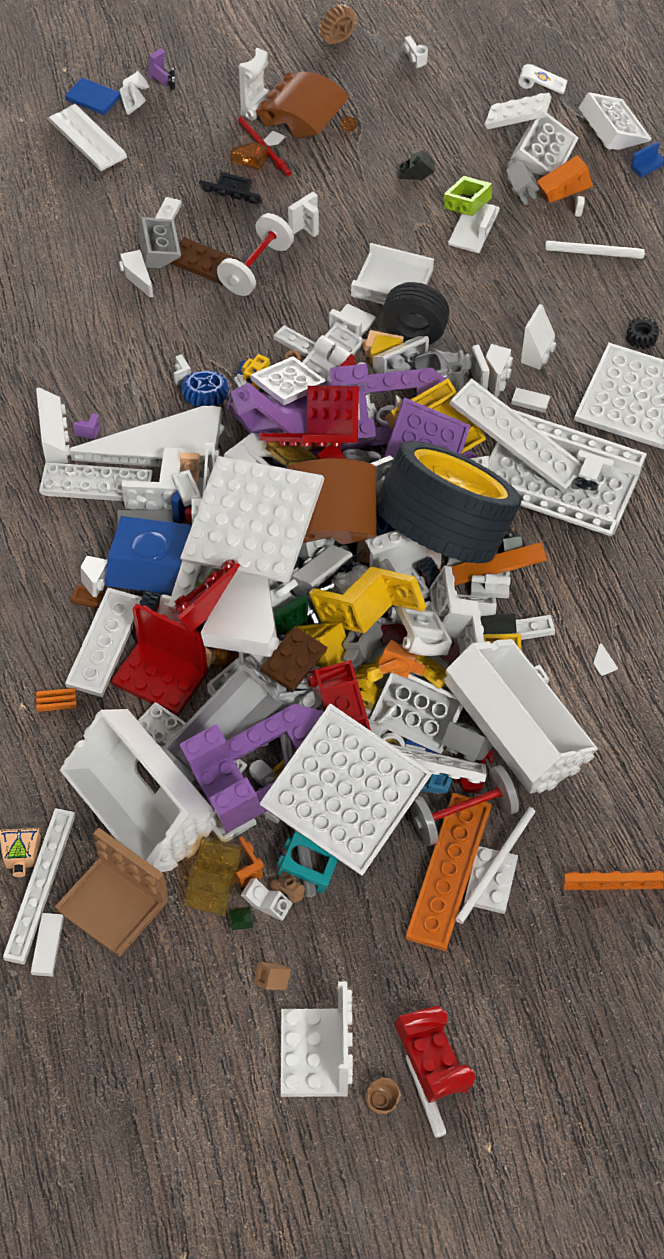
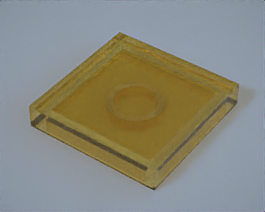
[265,442,318,467]

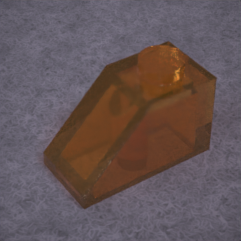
[230,142,268,171]

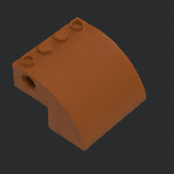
[256,71,349,139]
[288,459,376,545]

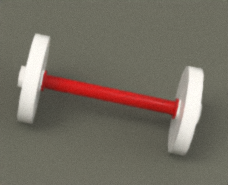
[217,213,294,296]

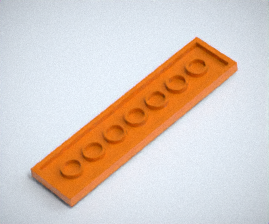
[405,793,492,951]

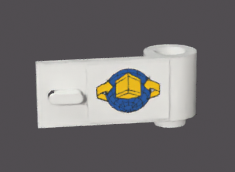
[518,64,567,94]

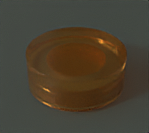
[341,116,357,131]

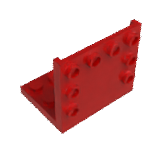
[259,386,359,446]
[111,603,208,716]

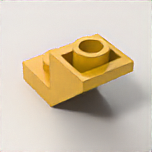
[360,684,382,710]

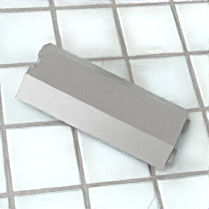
[162,664,284,790]

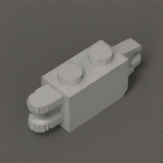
[506,157,539,205]
[343,617,383,671]

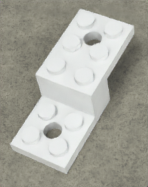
[429,566,484,655]

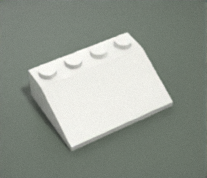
[579,92,651,150]
[510,113,579,176]
[370,673,463,754]

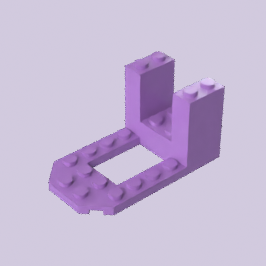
[326,364,446,450]
[179,704,323,834]

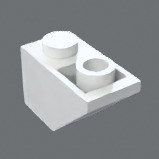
[81,556,107,597]

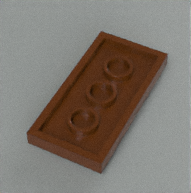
[169,237,241,285]

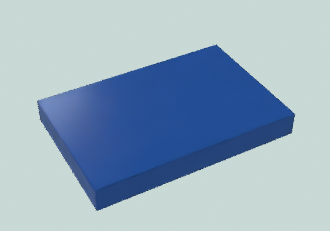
[65,78,121,115]

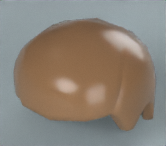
[365,1077,401,1115]

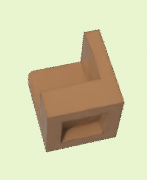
[254,962,291,990]

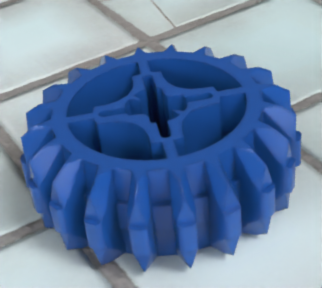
[181,370,229,407]

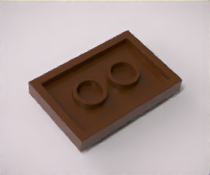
[260,626,328,693]

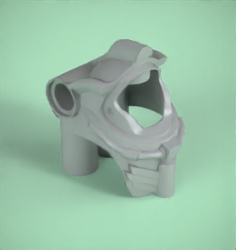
[413,349,472,393]

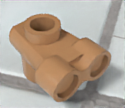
[270,871,305,902]

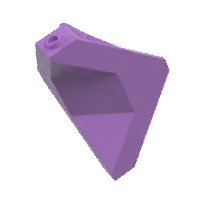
[226,383,307,447]

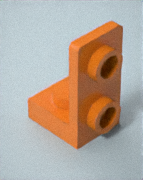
[236,836,264,888]

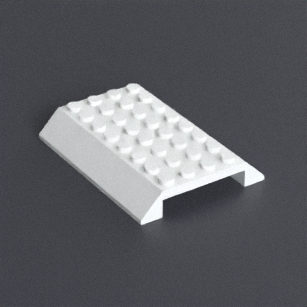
[489,409,647,536]

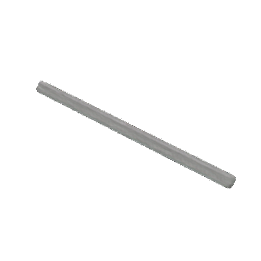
[276,701,316,897]

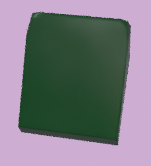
[230,907,253,930]

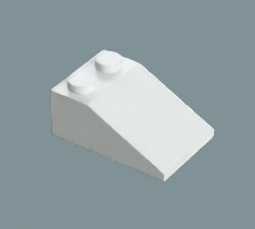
[521,304,556,370]

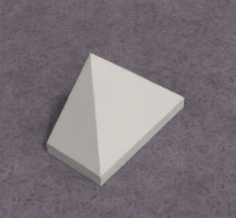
[119,81,146,115]

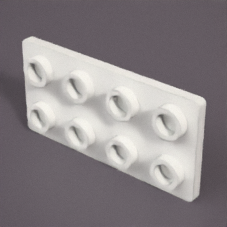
[448,204,500,253]

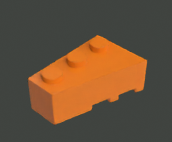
[537,155,593,203]

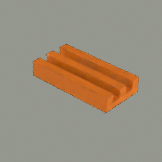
[36,688,77,712]

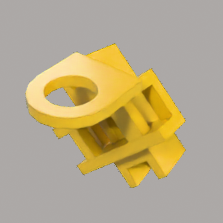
[241,354,271,392]

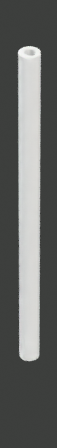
[456,807,536,924]

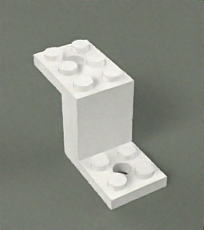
[122,448,219,510]

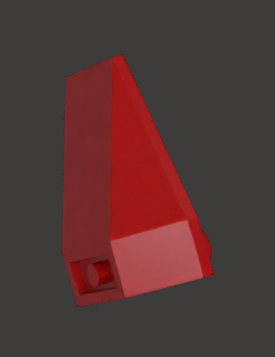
[173,558,240,632]

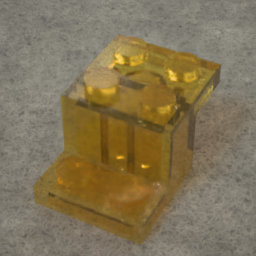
[184,836,243,916]

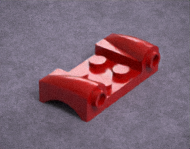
[307,660,372,732]
[394,1006,475,1103]

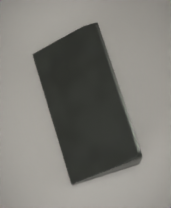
[480,613,517,634]

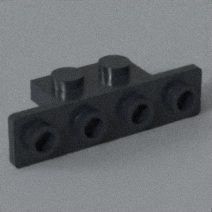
[199,172,263,204]

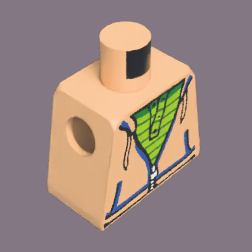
[0,828,41,877]

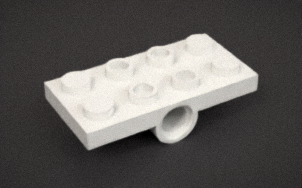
[302,322,364,380]

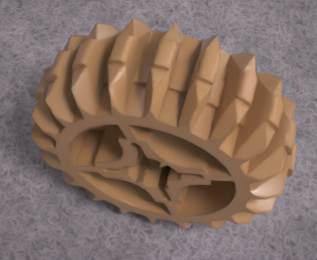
[318,4,357,45]

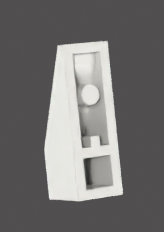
[119,250,153,297]

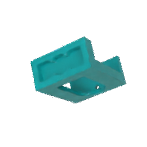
[276,831,338,894]

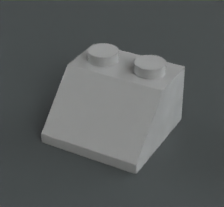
[441,722,493,762]

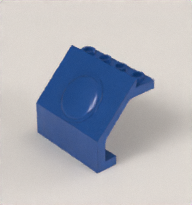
[105,516,192,594]

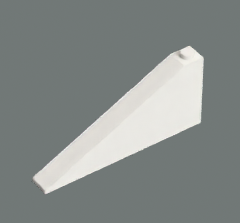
[70,406,222,467]
[201,573,279,657]

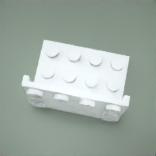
[281,982,353,1097]

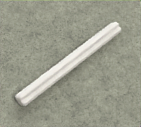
[545,241,645,259]

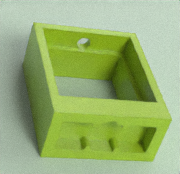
[444,176,492,216]

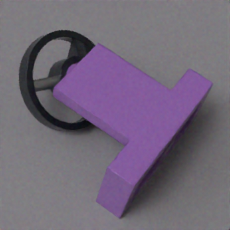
[148,48,175,90]

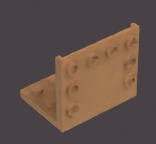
[55,828,169,958]

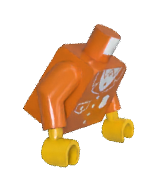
[367,640,426,682]

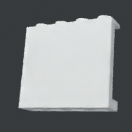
[351,243,434,305]
[365,530,442,575]

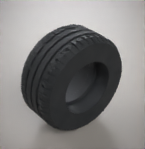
[381,282,450,345]

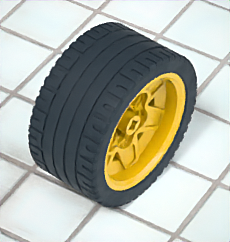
[376,441,522,563]

